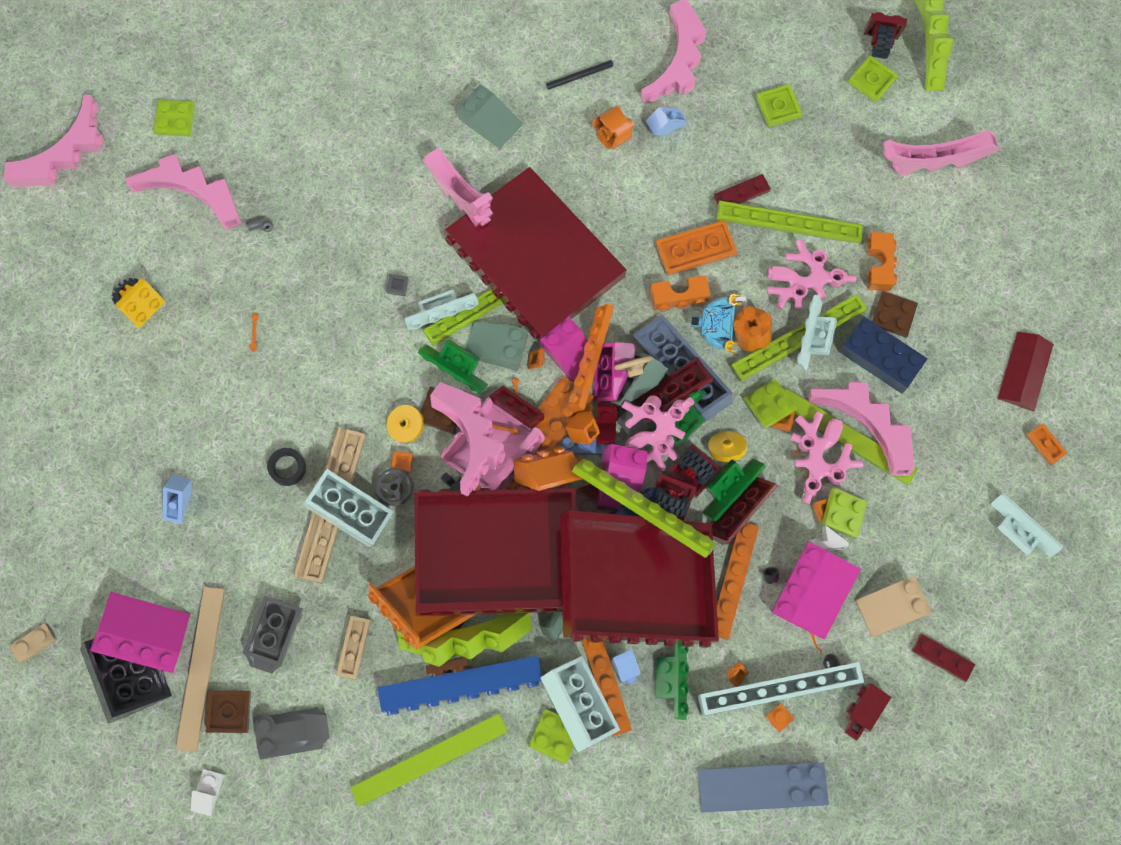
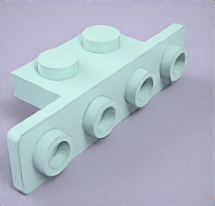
[404,290,479,330]
[797,295,837,371]
[991,493,1063,557]

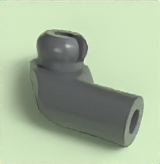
[246,217,274,232]

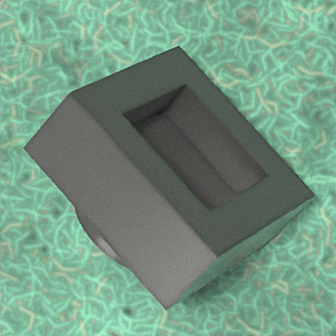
[386,274,409,296]

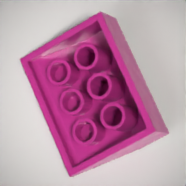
[771,541,861,640]
[90,592,190,673]

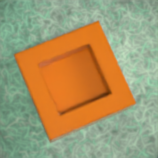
[772,412,796,432]
[391,451,414,474]
[812,498,828,522]
[765,703,795,732]

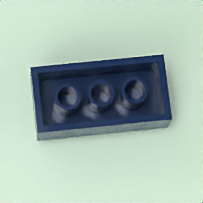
[839,316,928,394]

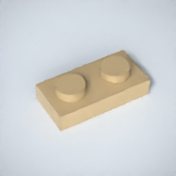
[9,623,57,664]

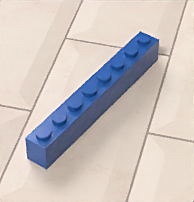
[378,656,542,716]

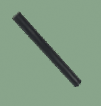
[546,60,613,90]

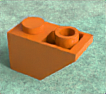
[565,404,600,445]

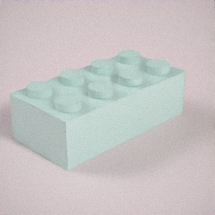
[302,469,394,547]
[541,656,620,752]

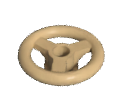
[614,356,652,377]

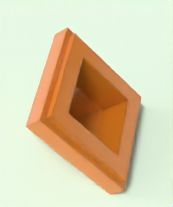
[528,348,545,370]
[727,662,749,687]

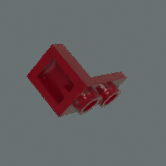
[596,403,617,445]

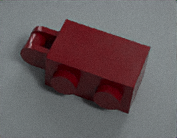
[844,683,892,741]

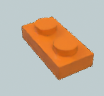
[1026,423,1068,466]

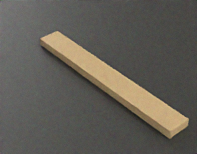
[176,587,225,752]

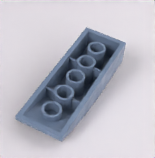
[633,314,733,423]
[698,762,829,813]

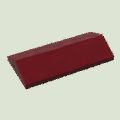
[997,332,1054,412]
[634,357,713,423]
[711,477,778,545]

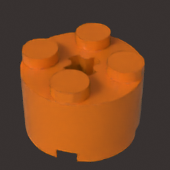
[592,105,634,150]
[733,306,772,352]

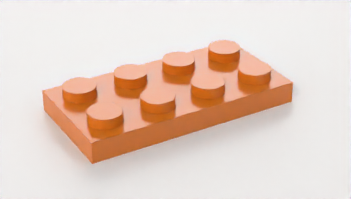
[655,221,738,276]

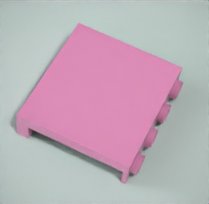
[441,397,545,490]

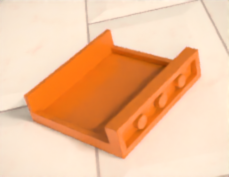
[368,566,476,650]

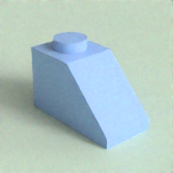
[646,107,688,136]
[163,475,192,524]
[611,649,640,685]

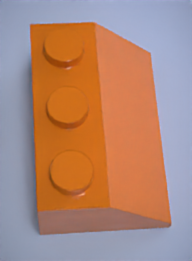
[514,447,582,491]

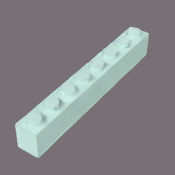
[698,662,864,716]

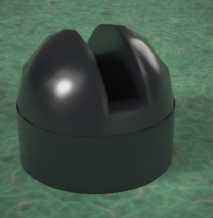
[763,567,779,584]
[823,654,840,669]

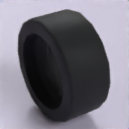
[267,448,306,486]

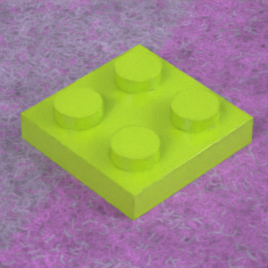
[848,55,899,103]
[756,84,803,128]
[153,100,195,137]
[743,379,797,429]
[821,488,867,539]
[529,709,574,764]

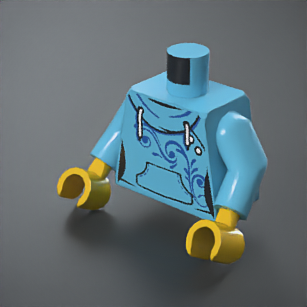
[691,294,742,353]

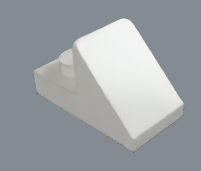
[810,526,849,551]
[191,769,224,816]

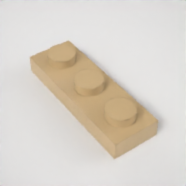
[336,616,371,680]

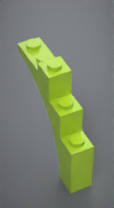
[914,0,953,91]
[396,613,532,667]

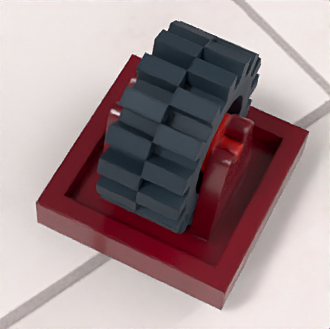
[863,12,907,59]
[667,444,722,498]
[652,472,697,521]

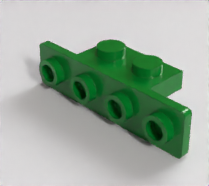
[417,339,488,393]
[647,390,706,447]
[703,459,766,521]
[656,643,689,720]

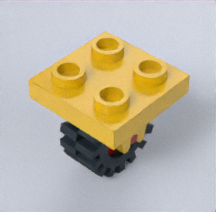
[112,278,165,329]

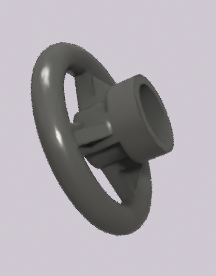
[375,468,414,506]

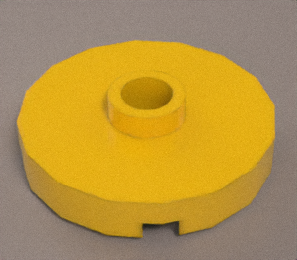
[387,405,424,443]
[708,431,747,462]

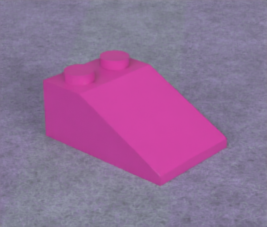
[540,316,588,383]
[593,342,635,402]
[598,444,648,509]

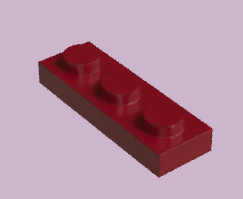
[714,174,771,204]
[490,386,544,429]
[911,634,976,682]

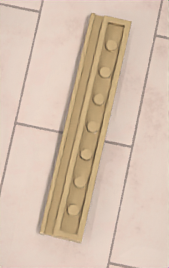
[294,427,366,584]

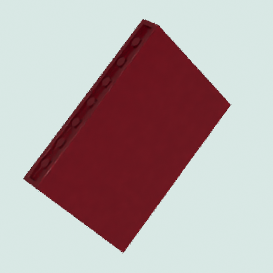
[445,167,627,341]
[414,486,577,616]
[560,510,719,648]

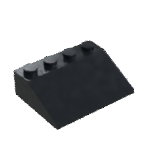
[80,639,172,724]

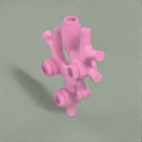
[767,239,856,310]
[622,396,694,472]
[790,412,863,505]

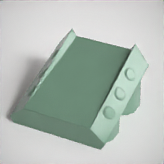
[540,612,563,642]

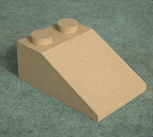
[855,576,932,637]

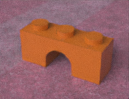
[868,232,897,291]
[650,275,710,312]

